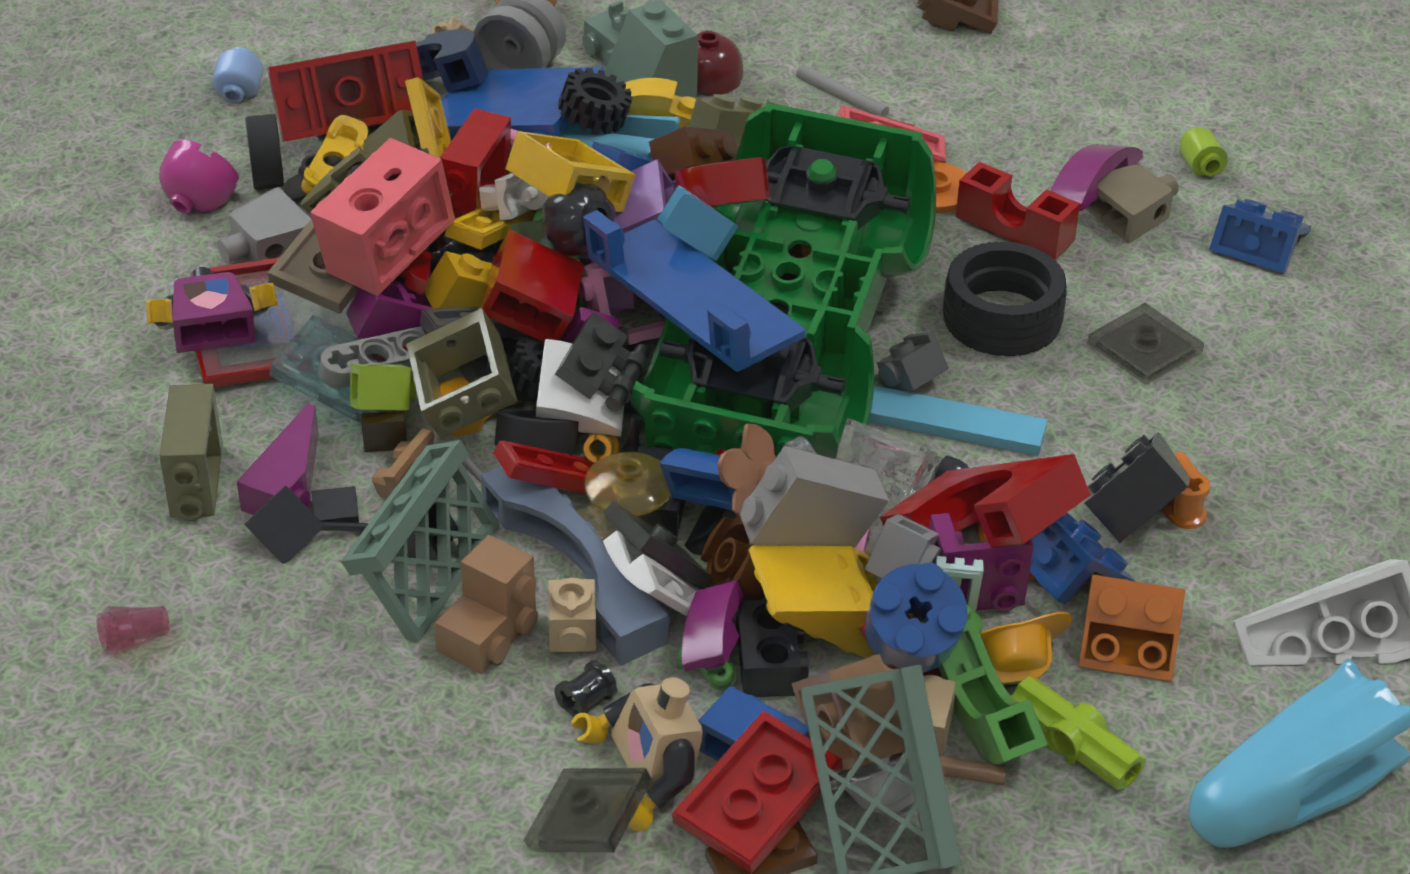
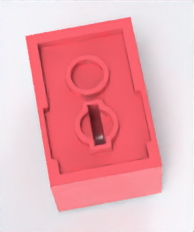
[310,138,455,296]

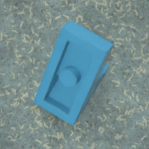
[657,185,739,261]

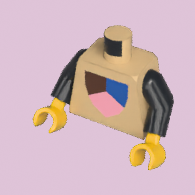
[571,677,703,831]

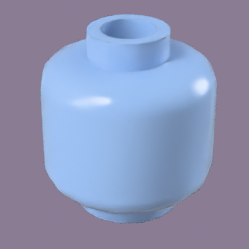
[212,47,263,102]

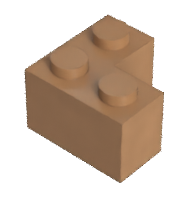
[434,535,538,674]

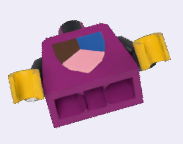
[146,267,279,353]

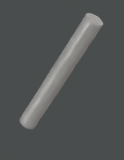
[796,65,889,117]

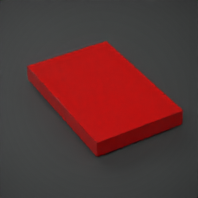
[671,710,843,874]

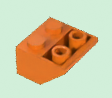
[1078,575,1186,682]

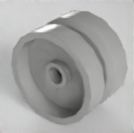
[473,0,566,70]

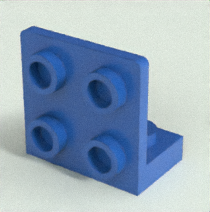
[1209,199,1311,273]
[1030,513,1135,605]

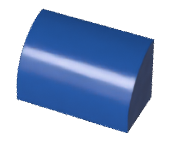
[659,448,735,510]

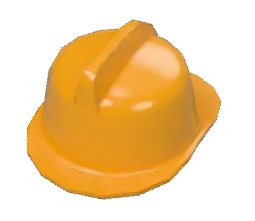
[980,612,1072,685]

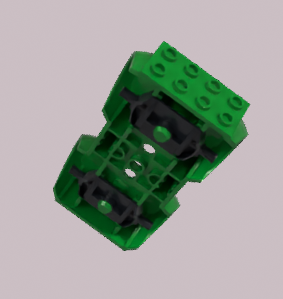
[631,103,936,460]

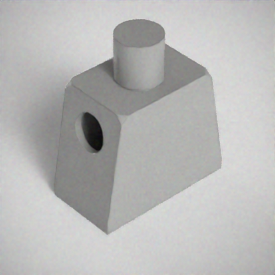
[217,187,311,263]

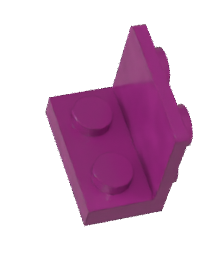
[929,513,1033,611]

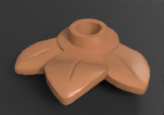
[717,424,776,515]

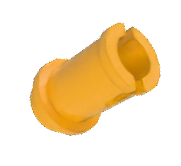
[583,433,620,463]

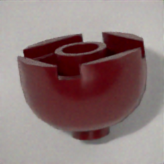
[697,31,743,96]

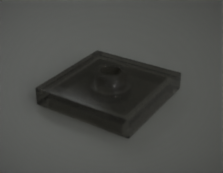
[1087,303,1204,385]
[524,768,652,853]

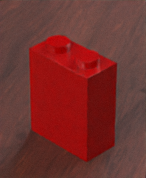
[480,229,584,343]

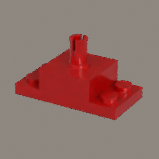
[267,40,423,142]

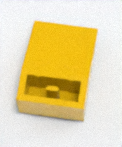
[748,545,878,658]

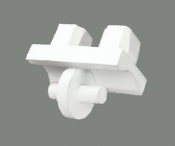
[479,173,549,220]

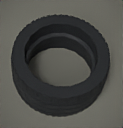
[943,241,1067,356]

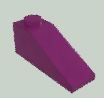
[346,281,433,339]
[237,403,319,515]

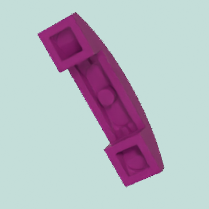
[1050,144,1143,211]

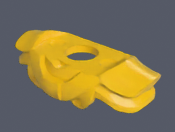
[301,115,368,194]

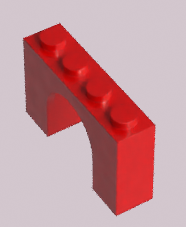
[880,454,1091,547]

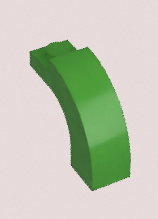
[939,618,1048,764]

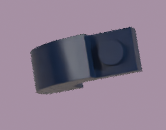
[416,29,488,93]

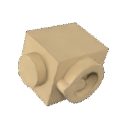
[548,578,596,652]

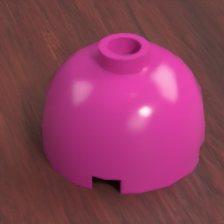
[159,139,239,213]

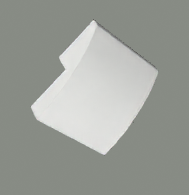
[536,339,624,436]
[603,530,699,617]

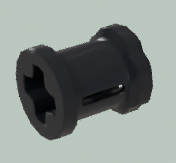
[554,660,618,717]

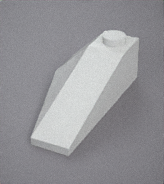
[1232,559,1410,665]

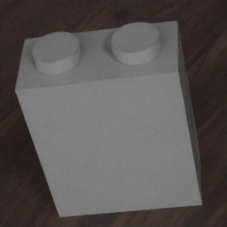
[739,446,889,548]

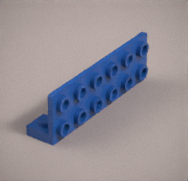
[583,210,805,372]

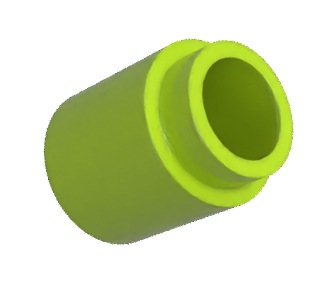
[1180,127,1228,176]

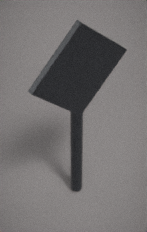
[244,485,369,564]

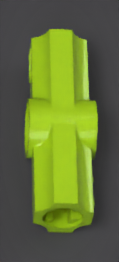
[1011,676,1146,790]

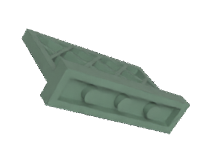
[341,440,500,642]
[800,664,962,874]

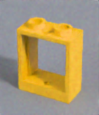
[505,131,636,212]

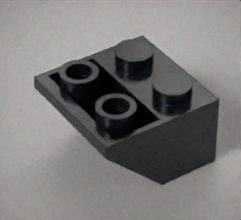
[1084,432,1190,543]

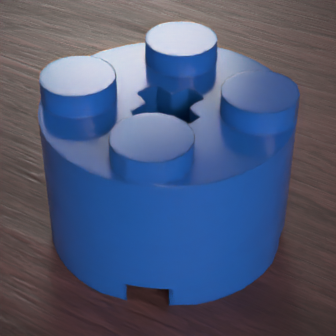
[865,563,967,673]

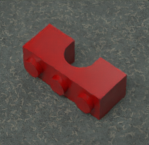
[956,161,1080,260]

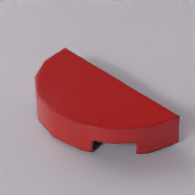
[400,251,432,295]

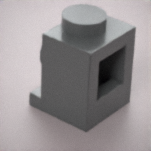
[877,331,949,391]

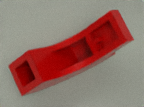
[674,157,770,209]

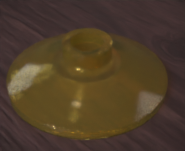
[585,452,671,516]

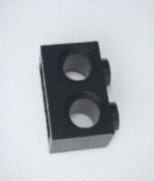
[736,599,809,697]

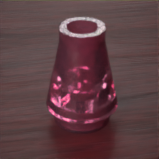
[96,605,170,652]

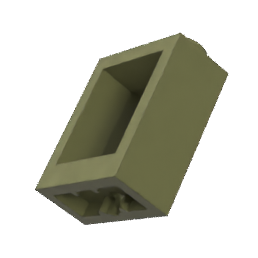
[406,308,517,438]
[159,384,223,520]

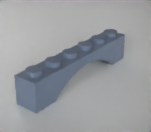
[481,466,671,666]

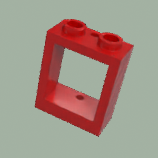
[440,108,511,219]

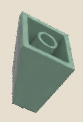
[605,0,698,99]

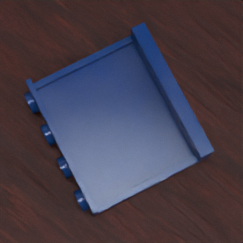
[441,67,605,153]

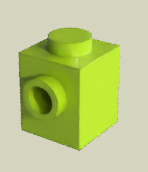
[349,363,416,410]

